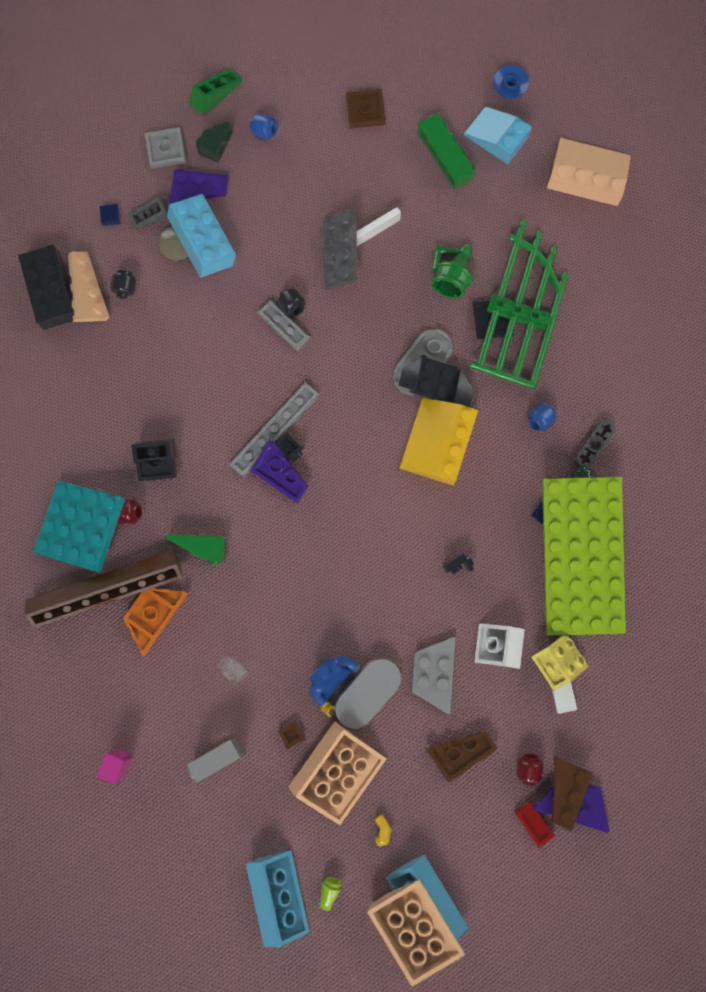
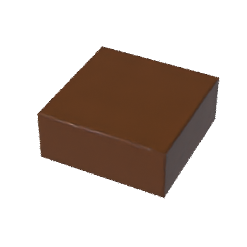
[278,722,305,749]

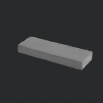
[257,300,310,351]

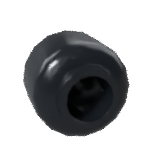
[110,270,136,299]
[278,289,305,317]

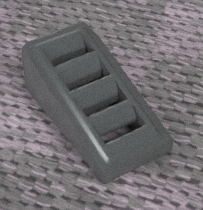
[128,196,168,230]

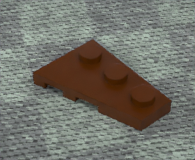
[425,731,498,783]
[551,756,593,831]

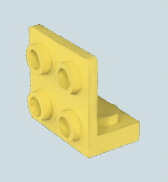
[532,635,588,691]

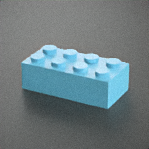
[167,194,236,278]

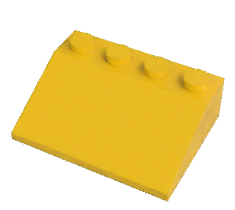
[399,398,478,486]

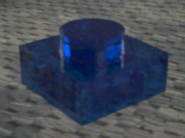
[99,204,121,226]

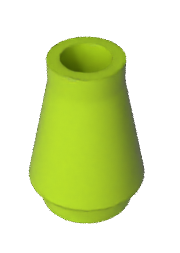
[319,877,342,911]

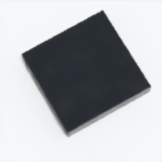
[472,299,514,340]

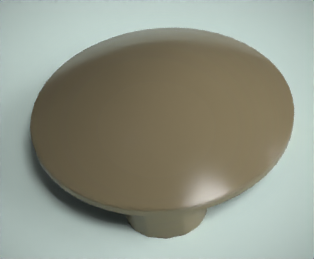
[159,226,188,262]

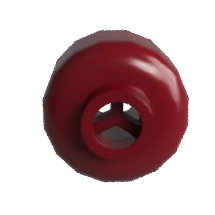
[118,499,142,524]
[516,753,543,786]

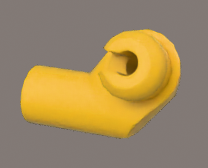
[374,814,392,847]

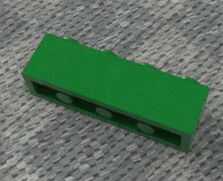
[417,113,475,190]

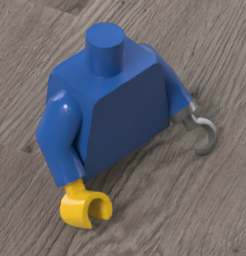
[309,655,363,717]

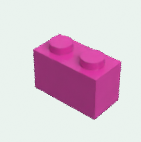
[96,748,134,785]

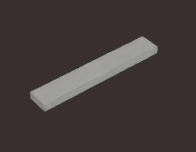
[229,382,320,478]

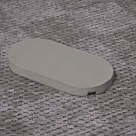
[393,329,453,395]
[335,658,401,729]

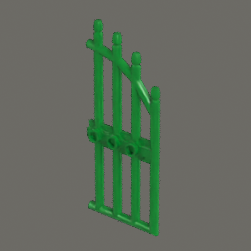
[469,220,568,390]

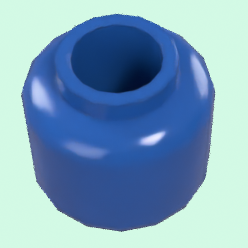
[250,113,278,139]
[528,403,556,431]

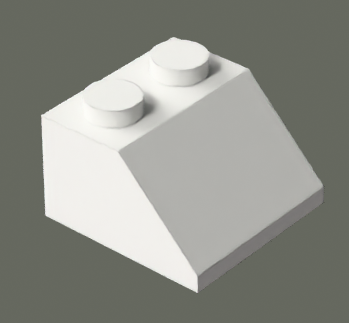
[474,623,525,669]

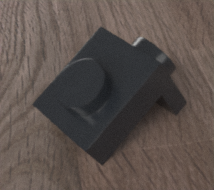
[276,432,304,461]

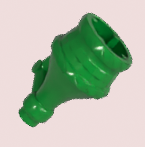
[431,244,473,299]

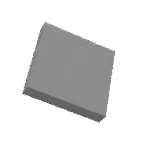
[145,127,186,169]

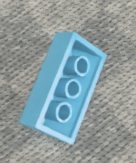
[246,850,310,947]
[385,855,468,940]

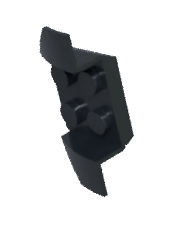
[398,356,474,407]

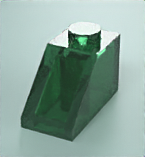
[196,122,233,163]

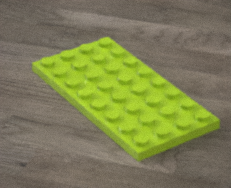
[542,477,626,636]

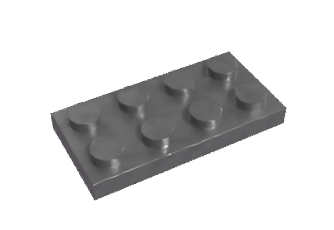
[323,208,357,290]

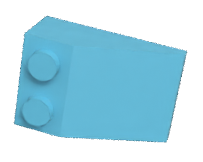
[464,107,532,165]

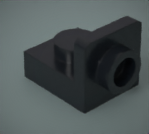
[443,553,474,574]

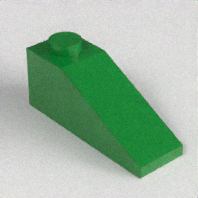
[189,69,242,115]
[166,534,226,565]

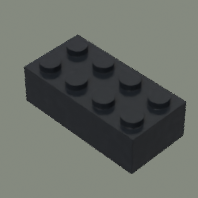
[18,244,74,330]

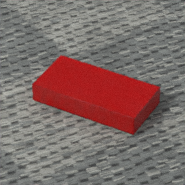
[514,801,555,848]

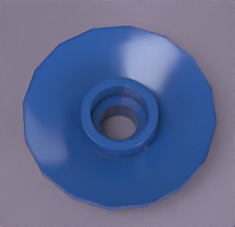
[493,65,529,99]

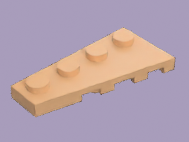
[68,251,110,322]

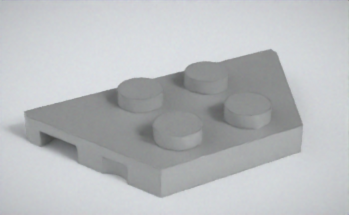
[412,637,456,714]

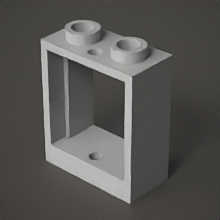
[187,737,245,783]

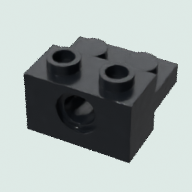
[131,439,177,481]

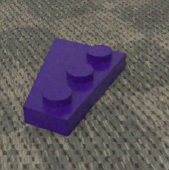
[169,169,229,204]
[251,439,309,503]

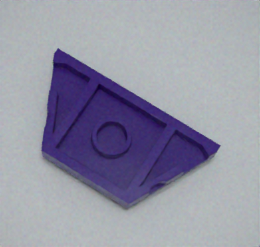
[533,784,609,833]

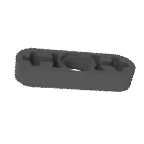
[575,420,615,469]

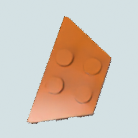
[123,588,189,656]

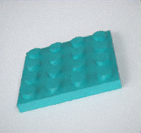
[33,480,125,573]

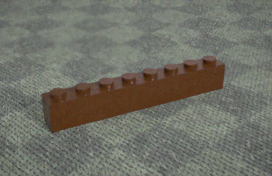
[25,550,183,629]

